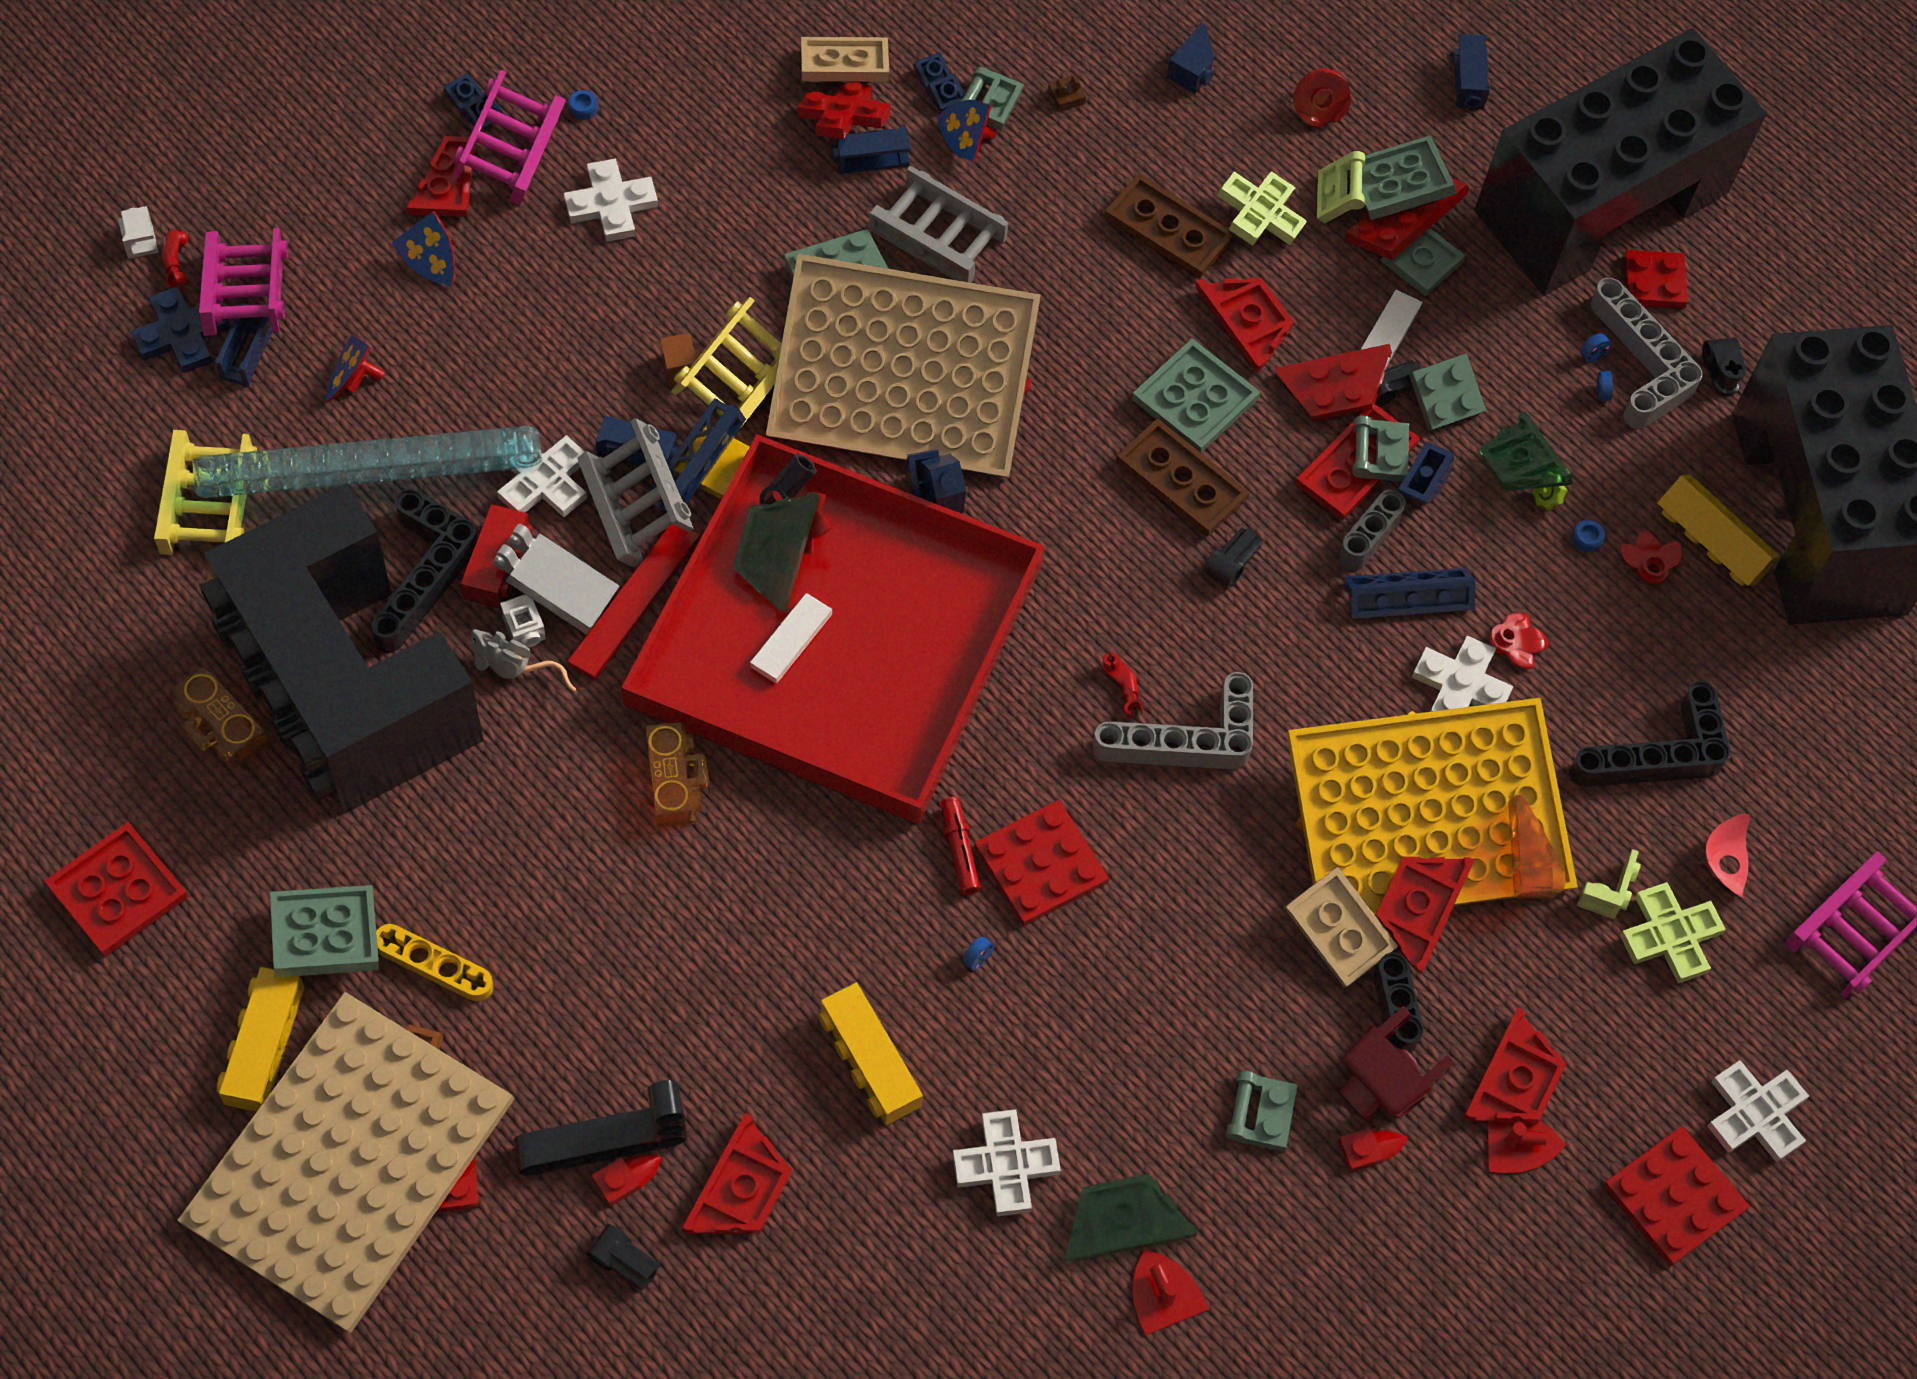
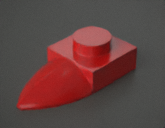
[1338,1128,1408,1173]
[592,1155,662,1207]

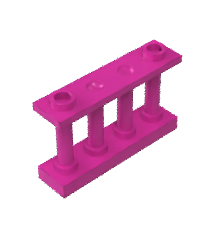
[453,70,566,206]
[199,228,288,336]
[1784,852,1917,999]

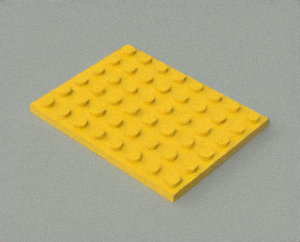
[1286,698,1578,914]

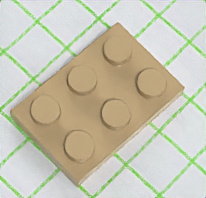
[801,37,889,83]
[1283,867,1398,987]

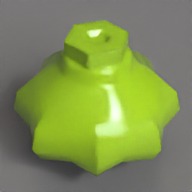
[1532,472,1567,511]

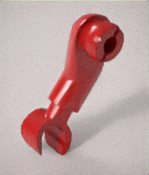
[161,229,188,290]
[1102,652,1144,720]

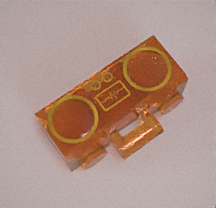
[172,666,269,769]
[646,722,709,828]

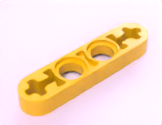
[376,924,493,1002]

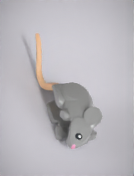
[471,629,576,692]

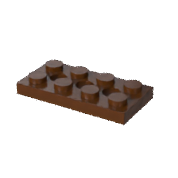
[1104,173,1235,278]
[1116,418,1250,537]

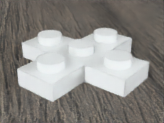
[564,159,658,242]
[497,435,587,517]
[1412,636,1513,712]
[1707,1060,1809,1163]
[953,1110,1061,1216]

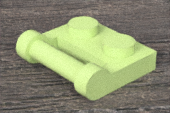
[1317,151,1365,223]

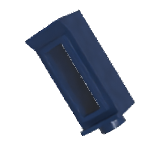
[1454,34,1490,108]
[831,125,911,174]
[215,303,272,387]
[596,416,679,466]

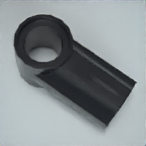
[1375,360,1421,407]
[759,453,817,514]
[1203,528,1262,589]
[585,1224,660,1291]

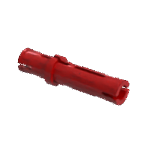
[940,797,981,895]

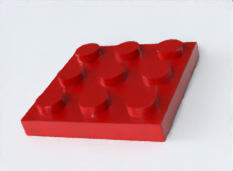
[974,800,1109,927]
[44,822,188,957]
[1603,1126,1750,1268]

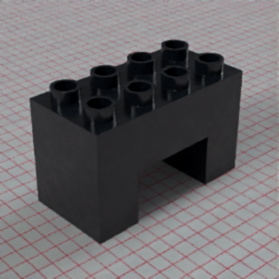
[1474,28,1767,296]
[1732,325,1917,625]
[198,483,484,814]

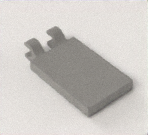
[492,523,619,634]

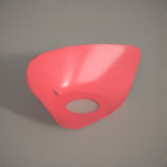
[1705,814,1750,898]

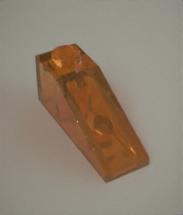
[1508,795,1565,898]

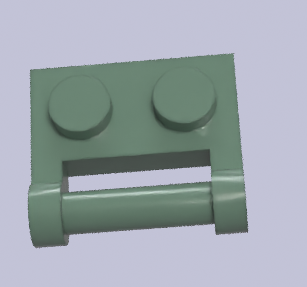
[958,67,1024,131]
[1352,416,1409,482]
[1225,1071,1297,1152]

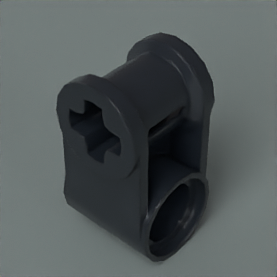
[1702,337,1747,396]

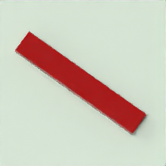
[568,524,700,681]

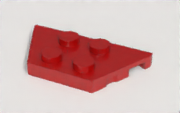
[1195,278,1293,373]
[1275,344,1392,421]
[1374,856,1475,974]
[1463,1007,1567,1124]
[682,1113,792,1234]

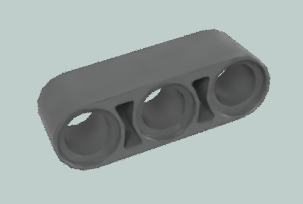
[1338,490,1405,571]

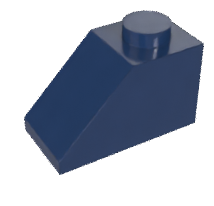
[1167,23,1214,94]
[1398,441,1454,505]
[920,453,966,514]

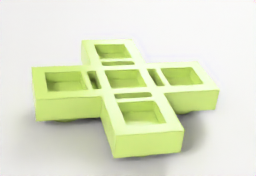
[1217,171,1307,246]
[1620,882,1726,983]

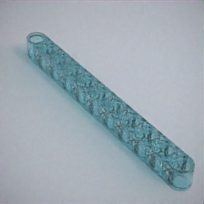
[193,426,542,498]

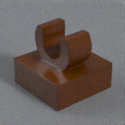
[1048,74,1086,112]

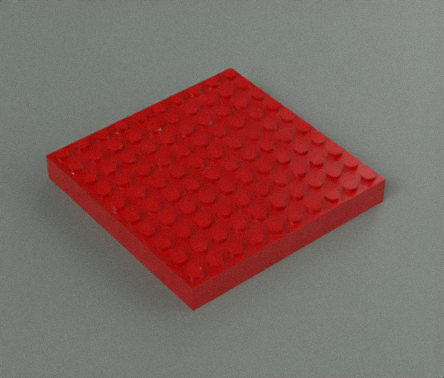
[621,434,1045,825]

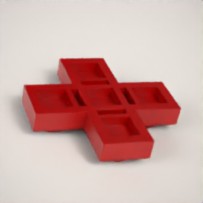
[798,82,891,139]

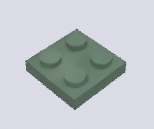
[1381,228,1465,297]
[1409,353,1486,431]

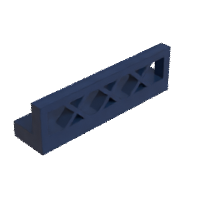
[648,398,746,514]
[1343,568,1475,619]

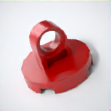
[1293,68,1352,127]

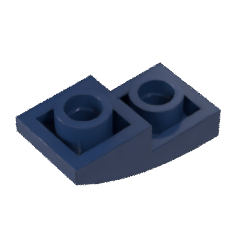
[913,52,965,111]
[443,72,504,131]

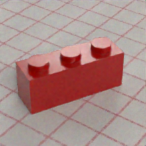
[461,504,533,608]

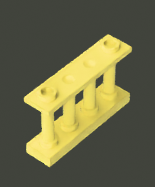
[671,297,782,427]
[154,430,257,555]

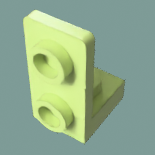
[1577,849,1641,919]

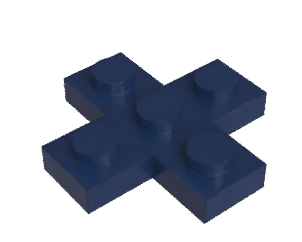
[131,286,230,373]

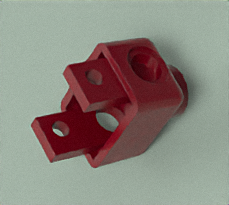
[1339,1006,1456,1120]

